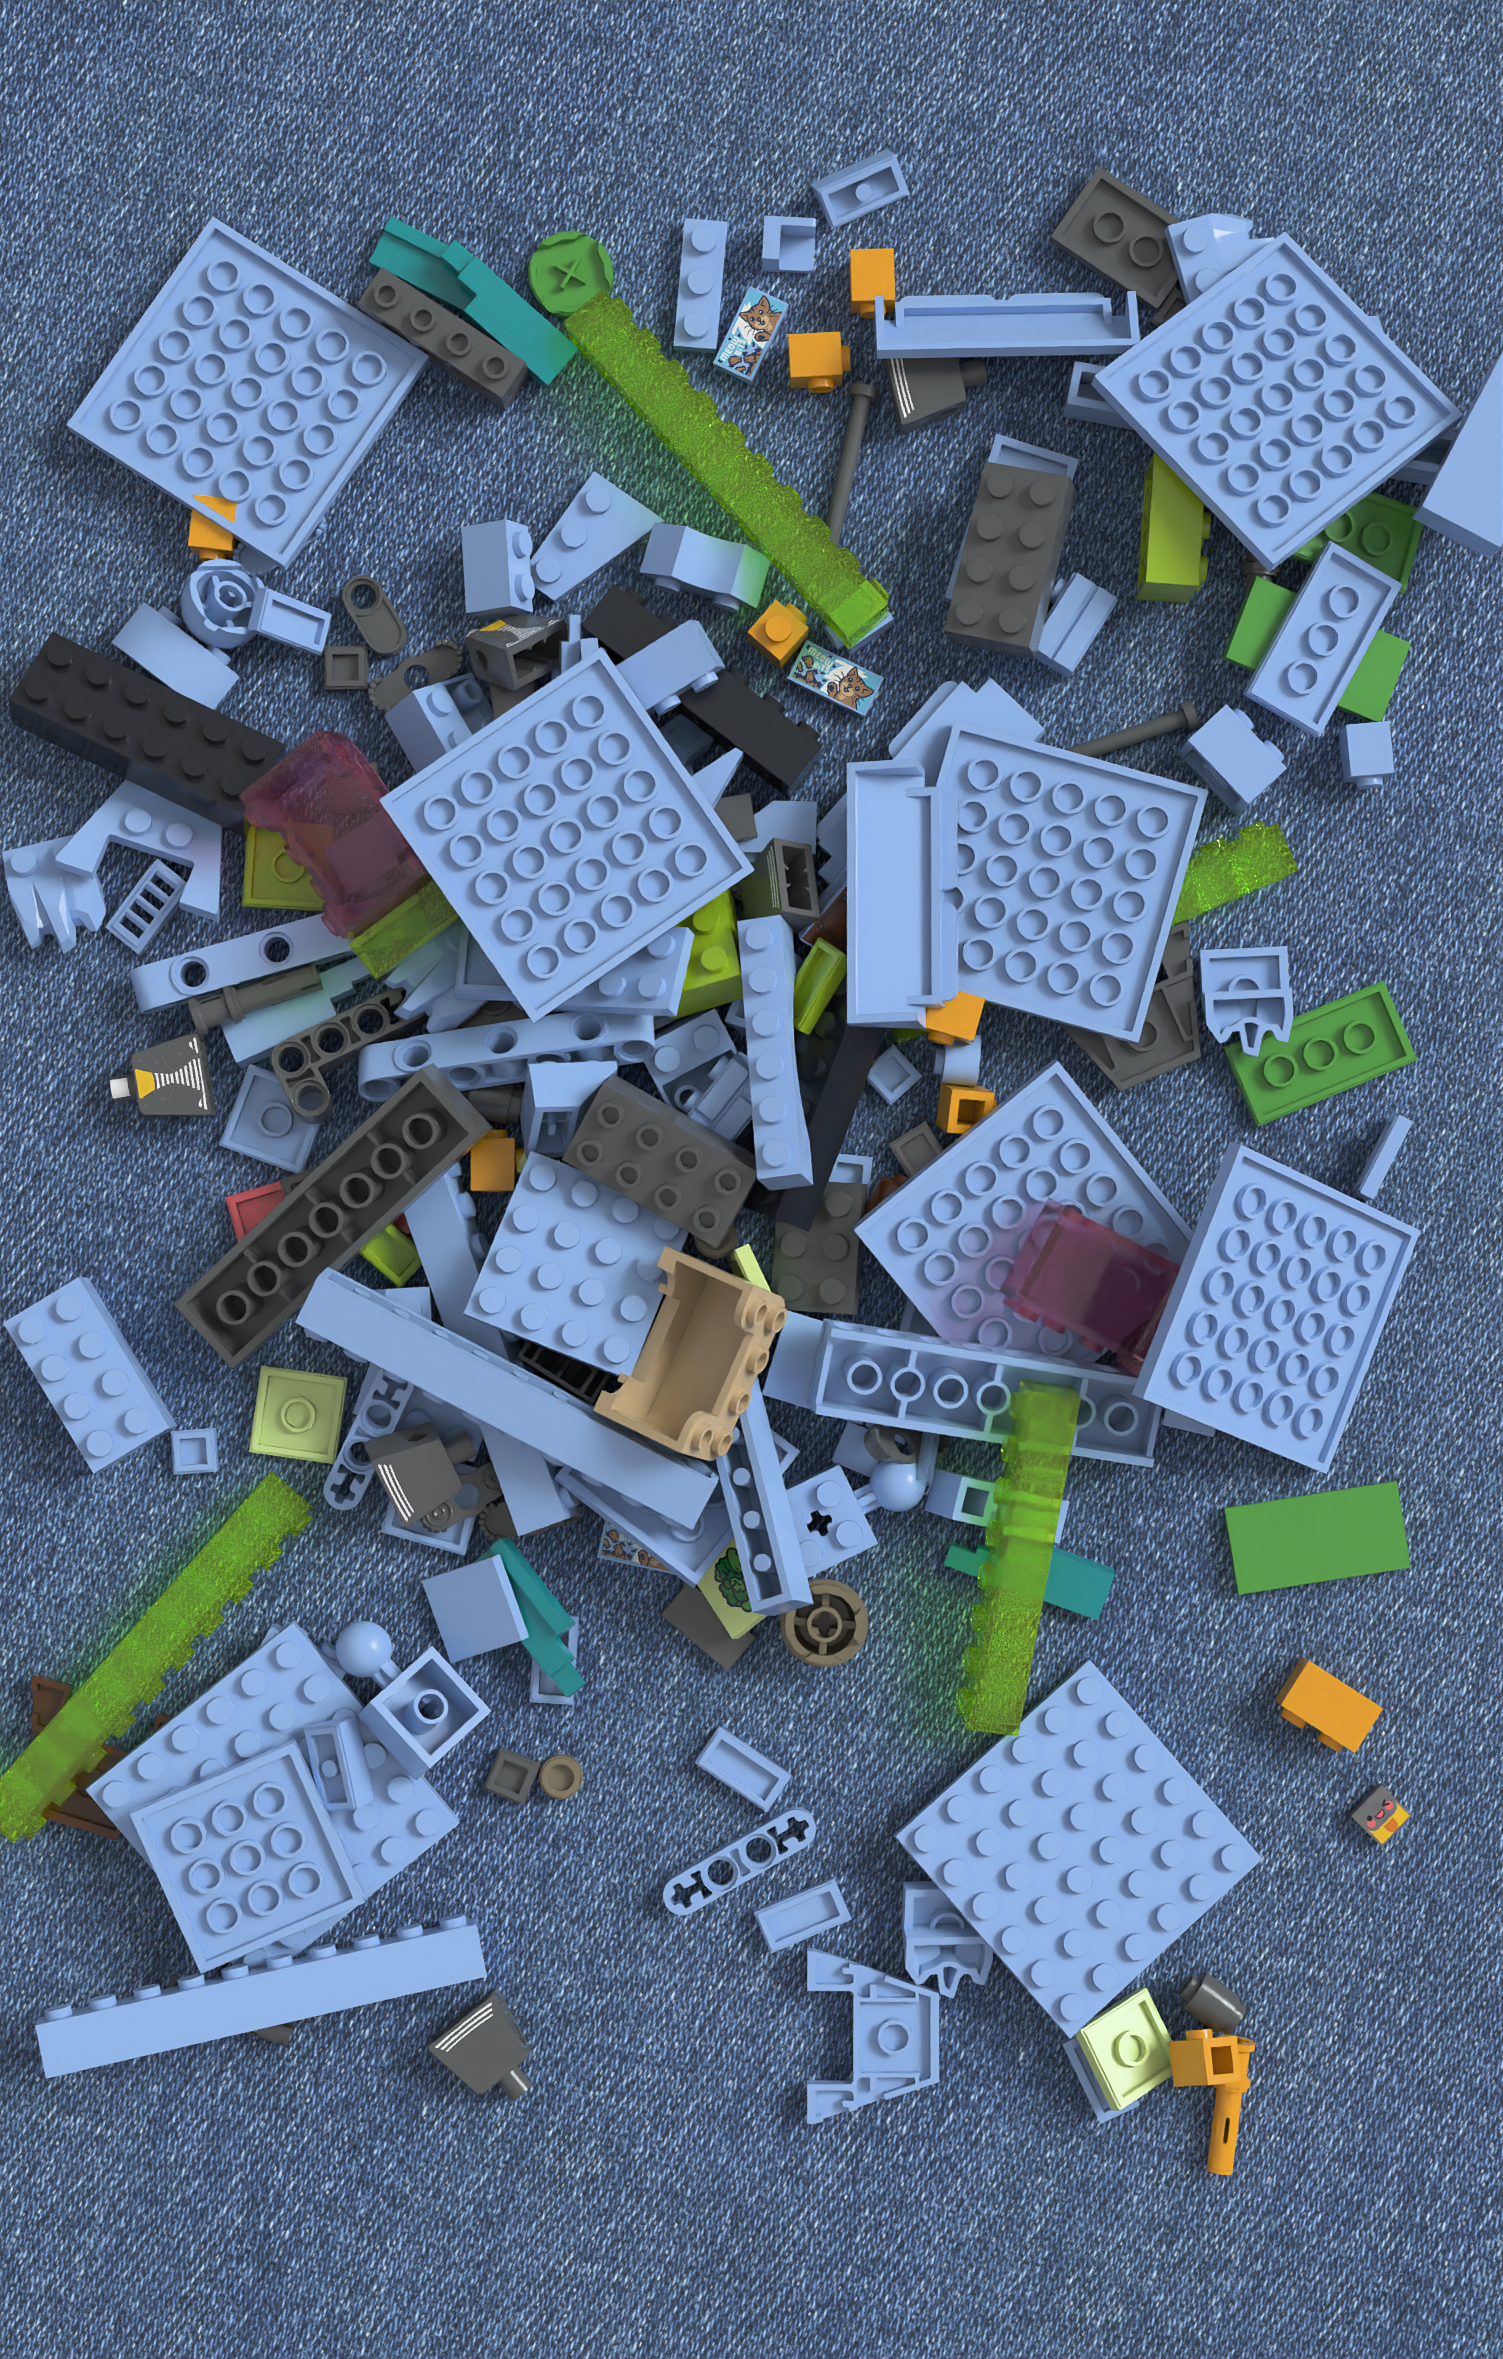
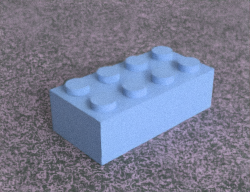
[3,1277,177,1474]

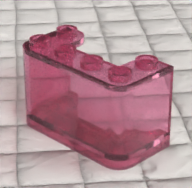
[238,730,435,939]
[999,1197,1181,1376]

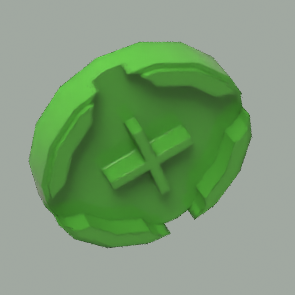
[528,231,614,320]

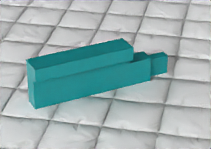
[369,216,489,314]
[440,240,579,388]
[943,1532,1115,1620]
[473,1537,586,1698]

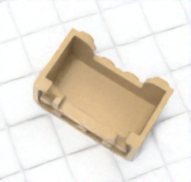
[593,1246,787,1461]

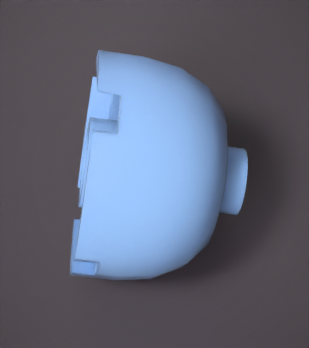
[180,558,265,649]

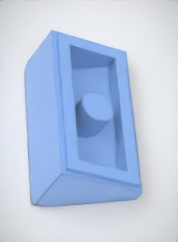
[811,149,910,230]
[303,1716,374,1812]

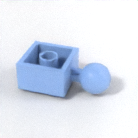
[785,1462,926,1578]
[336,1621,491,1781]

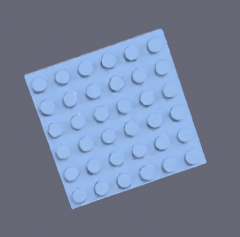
[66,216,430,571]
[1091,232,1463,572]
[379,647,755,1023]
[936,719,1209,1044]
[851,1059,1194,1362]
[1132,1142,1420,1474]
[86,1620,460,1969]
[893,1660,1262,2038]

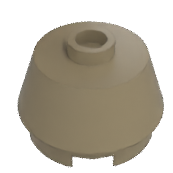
[780,1579,868,1667]

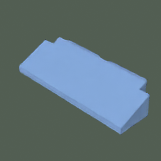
[874,291,1140,359]
[816,677,1045,887]
[847,758,958,1029]

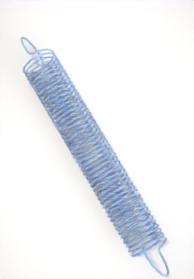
[916,1431,940,1496]

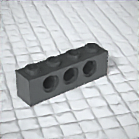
[358,267,529,412]

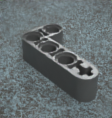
[271,987,429,1124]

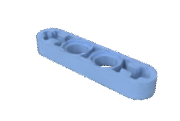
[323,1368,416,1510]
[663,1807,816,1915]

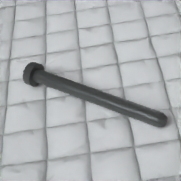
[816,383,880,574]
[1064,700,1200,758]

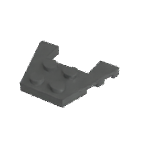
[1056,921,1201,1092]

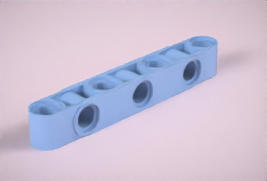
[129,888,429,1014]
[358,1012,655,1102]

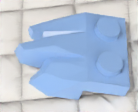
[1164,213,1274,306]
[2,834,106,954]
[384,914,490,1033]
[1198,946,1293,1058]
[901,1881,993,1998]

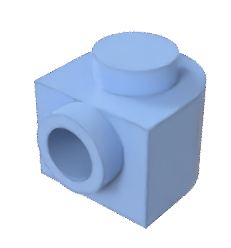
[933,1035,981,1087]

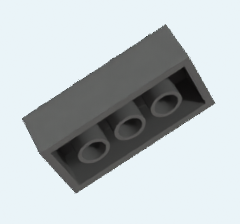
[944,461,1076,660]

